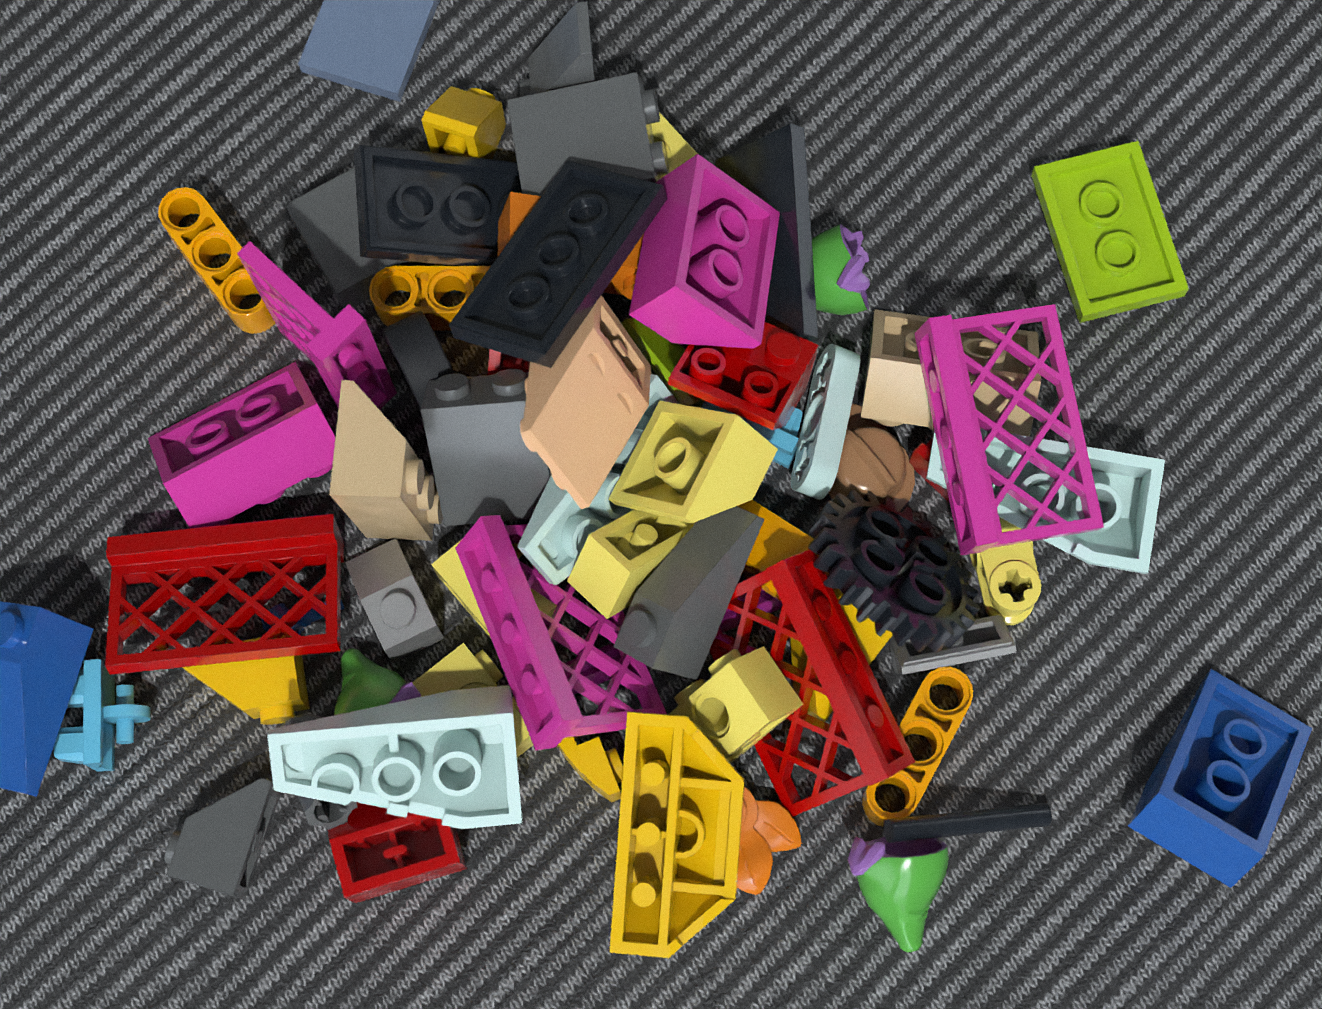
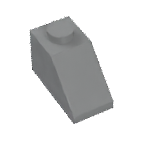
[345,538,444,663]

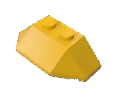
[609,711,745,958]

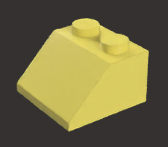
[608,400,778,523]

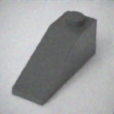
[520,2,595,97]
[613,506,764,680]

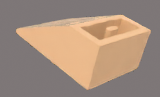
[520,295,651,509]

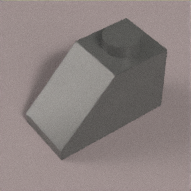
[164,778,282,900]

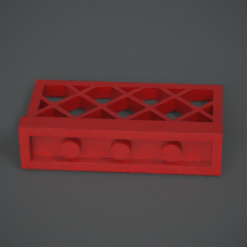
[105,514,344,675]
[709,549,915,817]

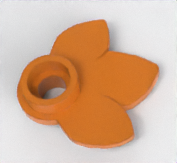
[737,786,801,895]

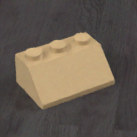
[861,310,1041,437]
[330,380,443,541]

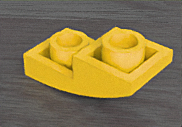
[557,735,623,803]

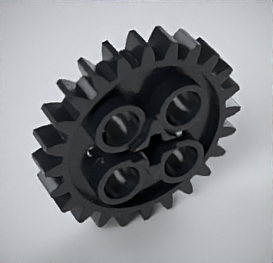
[808,490,980,652]

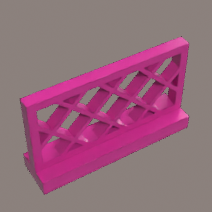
[237,241,397,410]
[914,304,1104,556]
[455,515,667,750]

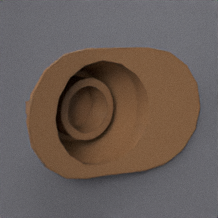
[798,403,915,512]

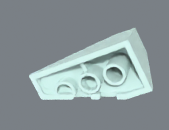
[517,374,679,585]
[926,428,1165,574]
[267,685,522,829]

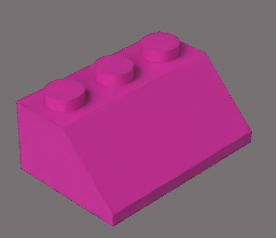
[629,154,780,349]
[148,362,336,528]

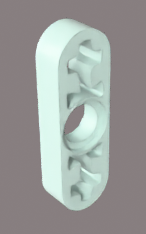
[791,344,860,500]

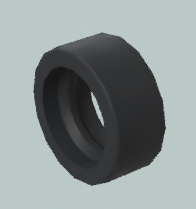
[381,311,455,414]

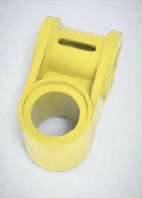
[969,517,1041,625]

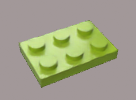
[1031,141,1189,323]

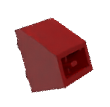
[668,322,819,430]
[328,802,467,903]

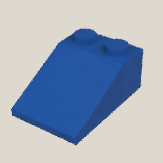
[0,601,94,797]
[1128,669,1312,888]

